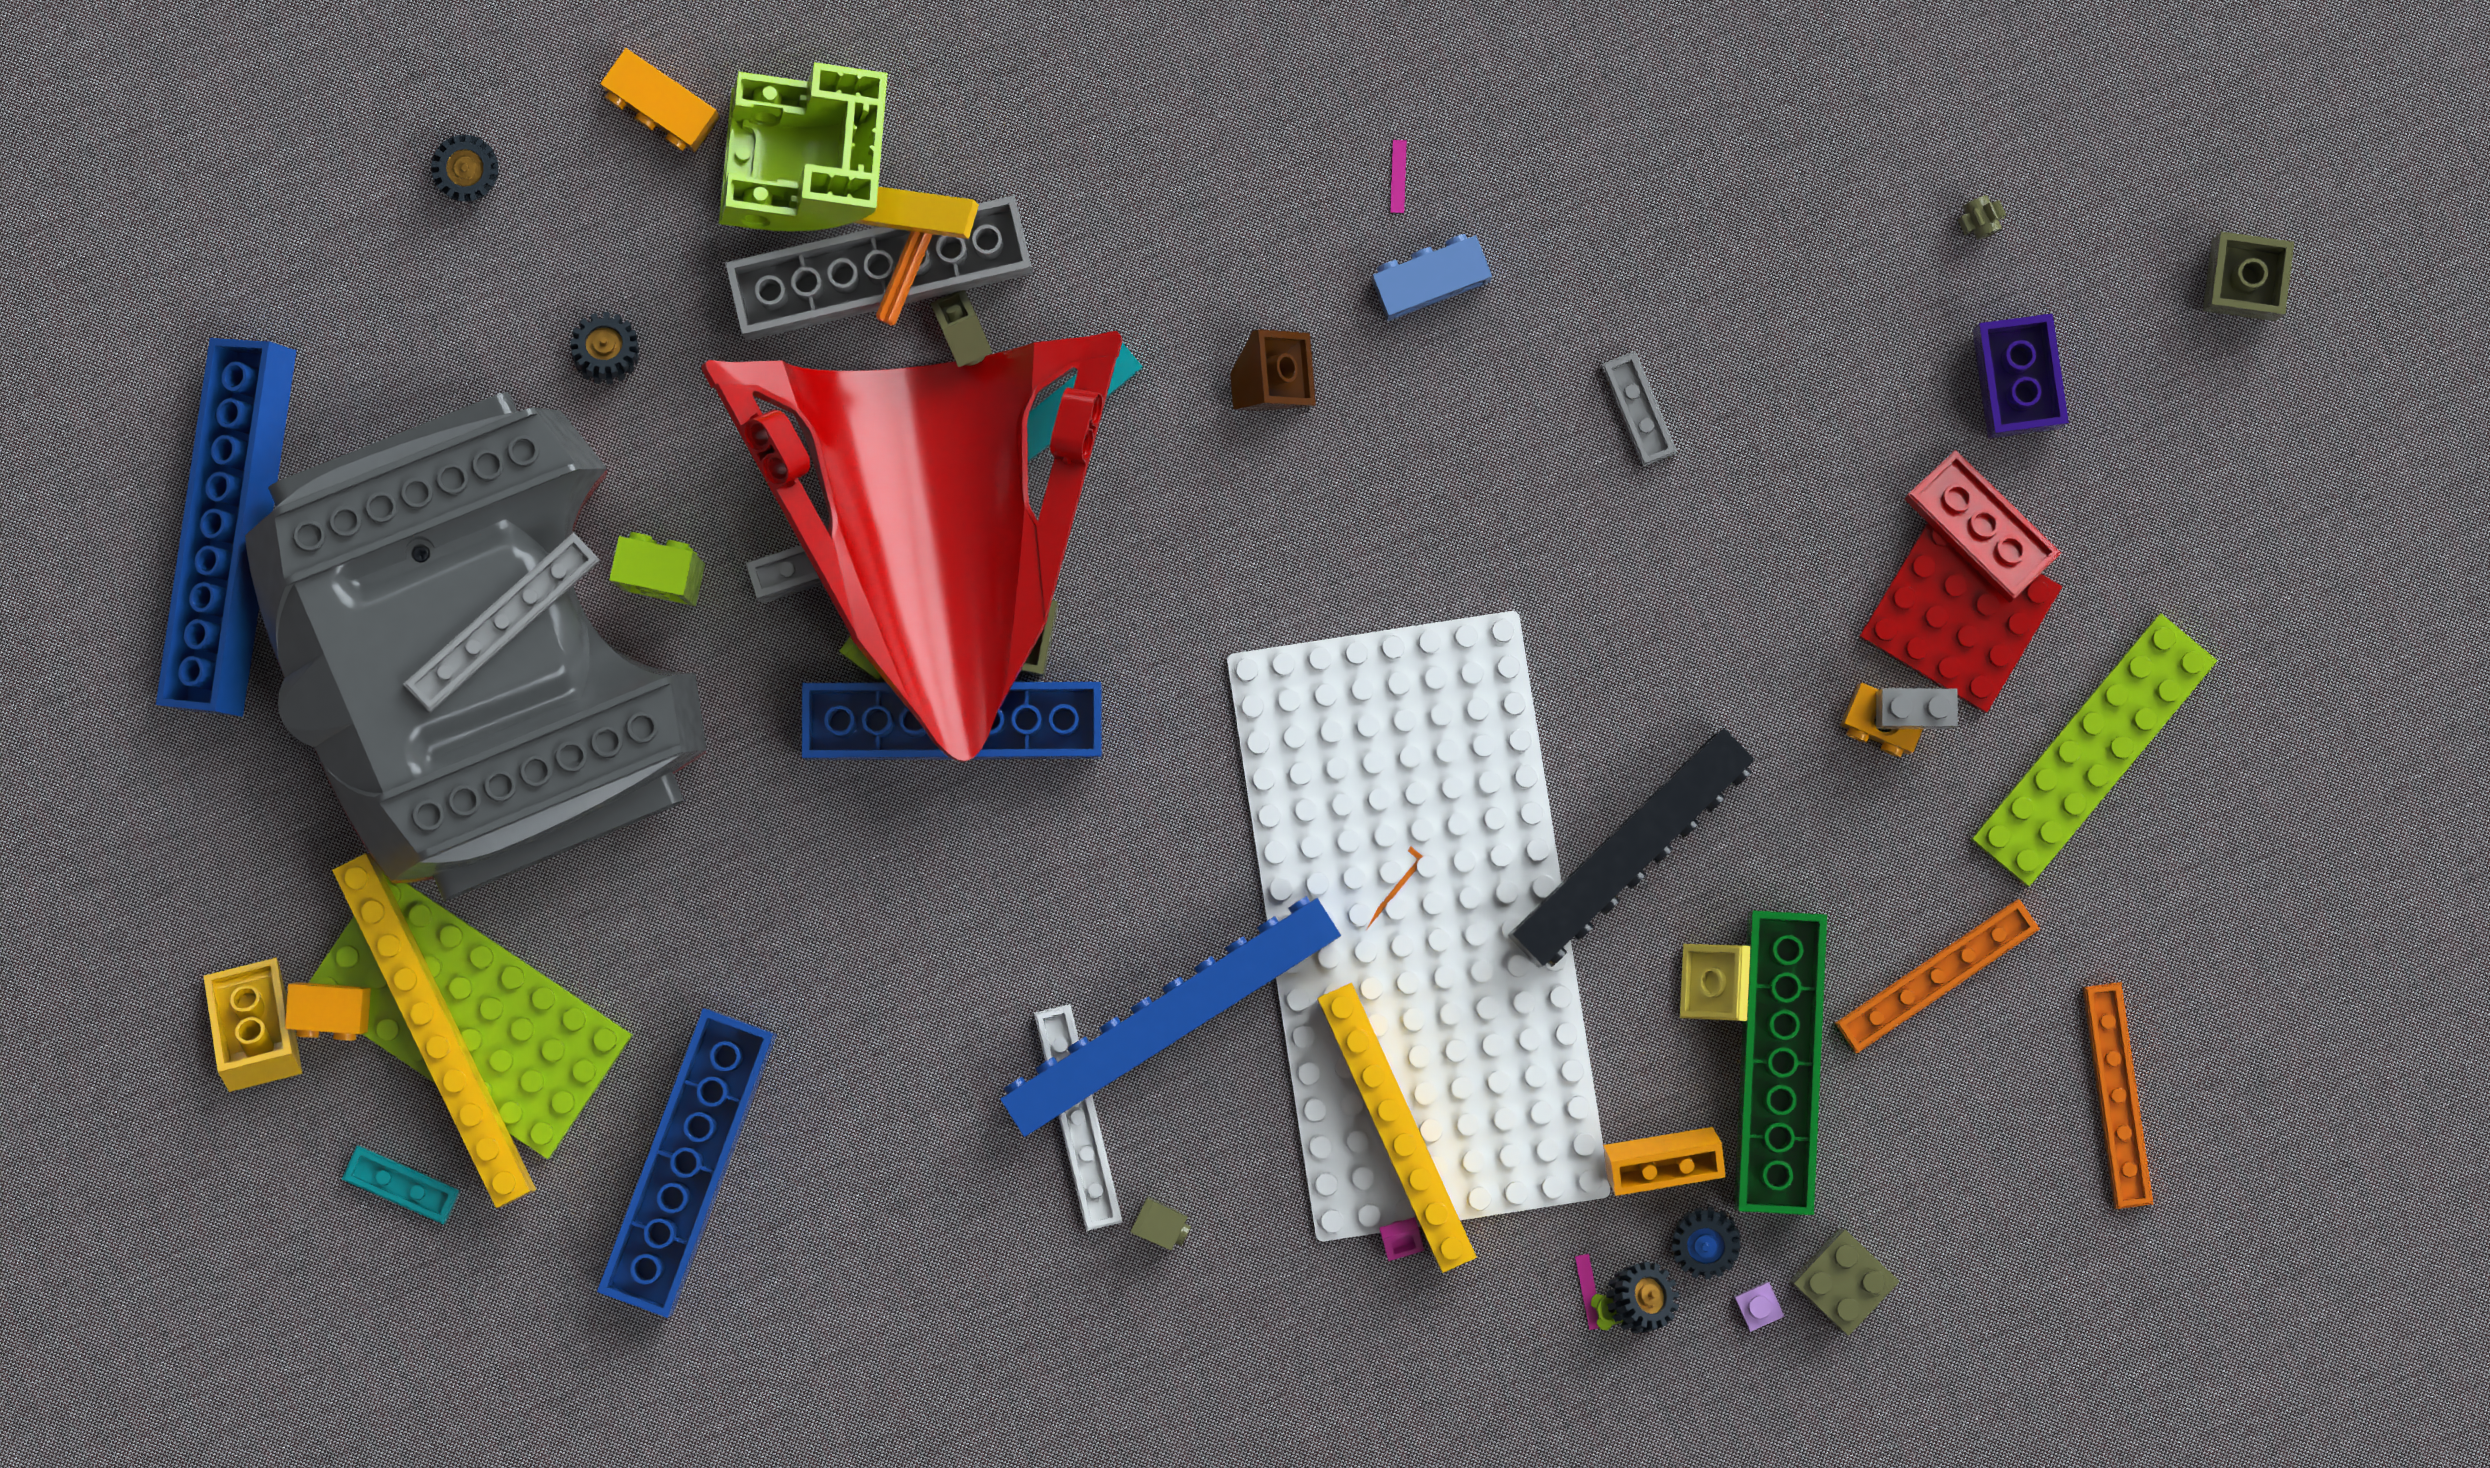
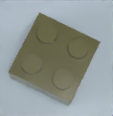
[2203,231,2294,321]
[1788,1228,1900,1336]

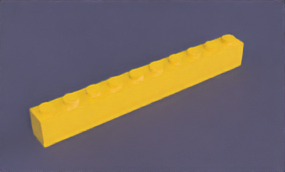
[332,853,536,1208]

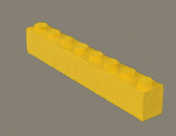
[1317,982,1477,1273]

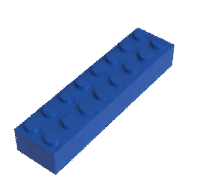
[802,682,1102,761]
[597,1008,777,1318]

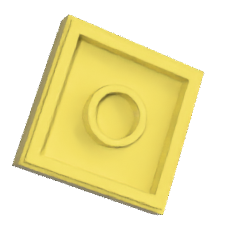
[1680,944,1751,1021]

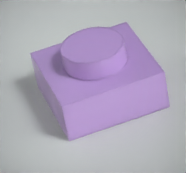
[1734,1281,1785,1332]

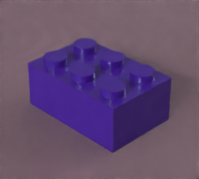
[1972,313,2069,439]

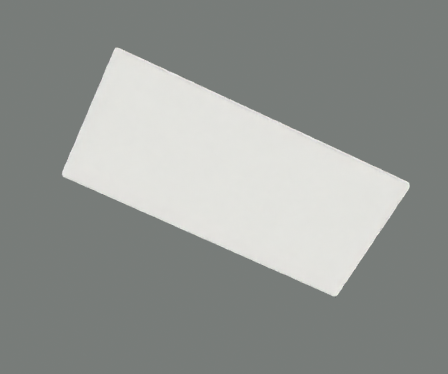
[1227,611,1610,1241]

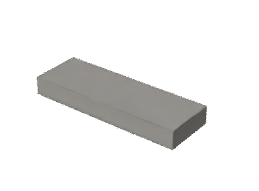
[1601,351,1678,468]

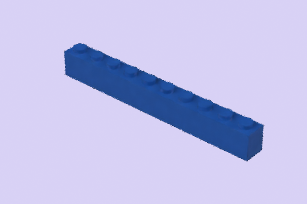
[1000,896,1341,1137]

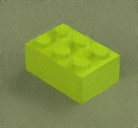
[609,532,705,607]

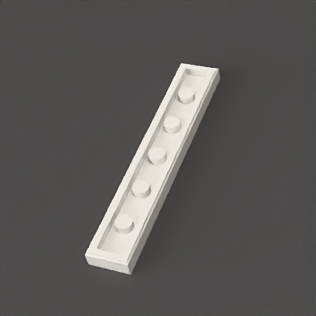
[1034,1004,1123,1231]

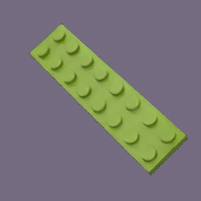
[1970,613,2218,887]

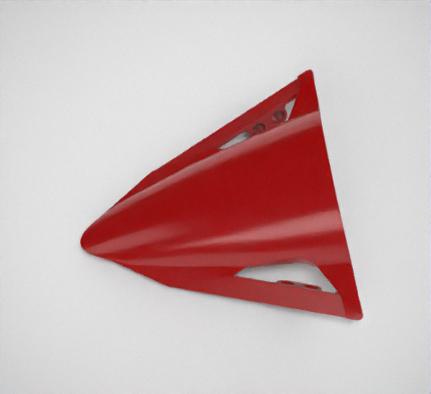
[701,331,1123,762]

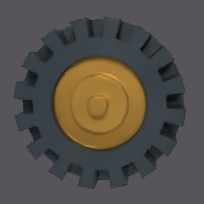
[431,134,499,202]
[570,312,639,385]
[1606,1262,1679,1334]

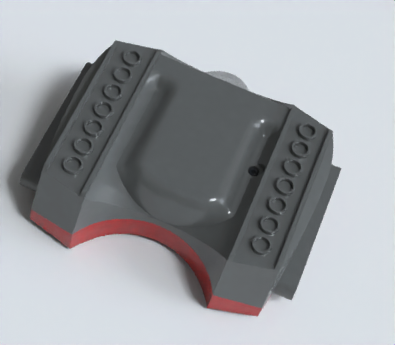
[245,392,707,901]

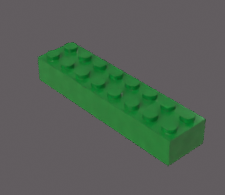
[1734,911,1827,1215]

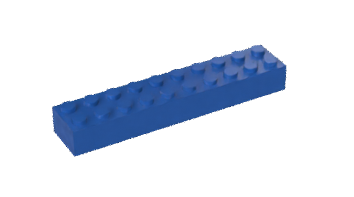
[156,338,297,717]

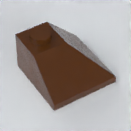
[1230,329,1316,411]

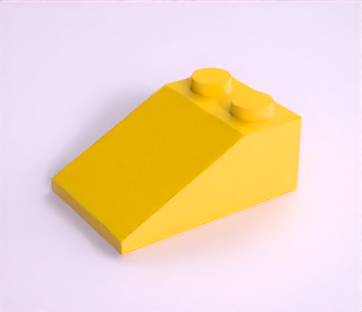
[203,958,303,1092]

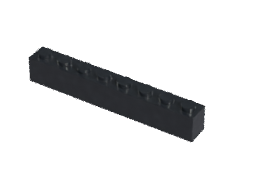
[1507,728,1755,968]

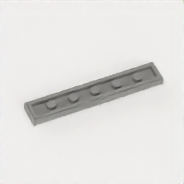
[403,532,600,714]

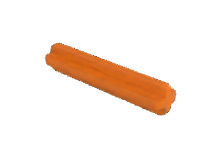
[876,231,933,325]

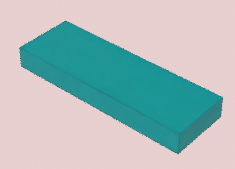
[341,1145,461,1225]

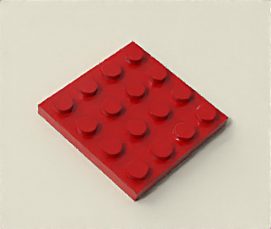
[1858,522,2063,713]

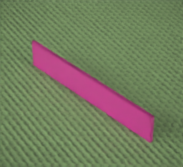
[1390,140,1407,213]
[1575,1254,1599,1330]

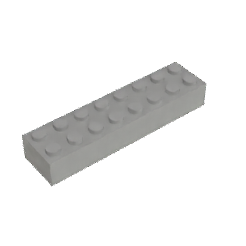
[725,195,1033,341]

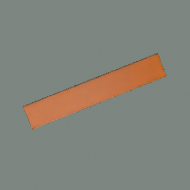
[1834,898,2040,1054]
[2082,982,2153,1209]

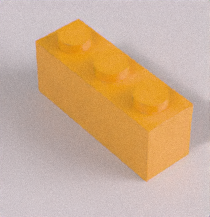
[600,48,720,153]
[1603,1127,1726,1196]

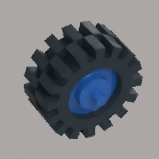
[1672,1207,1740,1279]

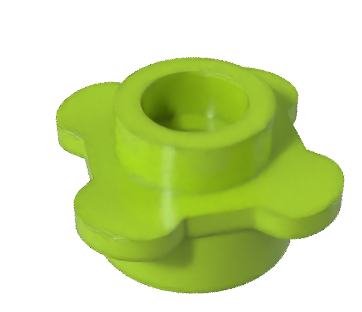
[1591,1294,1623,1330]

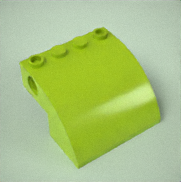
[718,62,888,231]

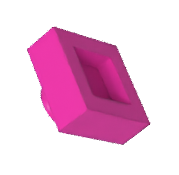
[1379,1217,1424,1261]

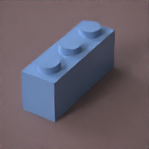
[1372,234,1492,322]

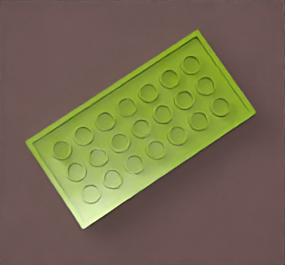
[308,873,633,1159]

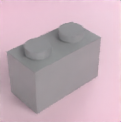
[1876,688,1958,729]

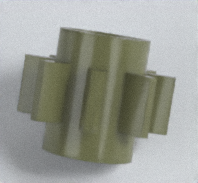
[1958,195,2007,240]

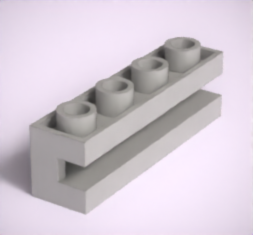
[746,545,822,604]

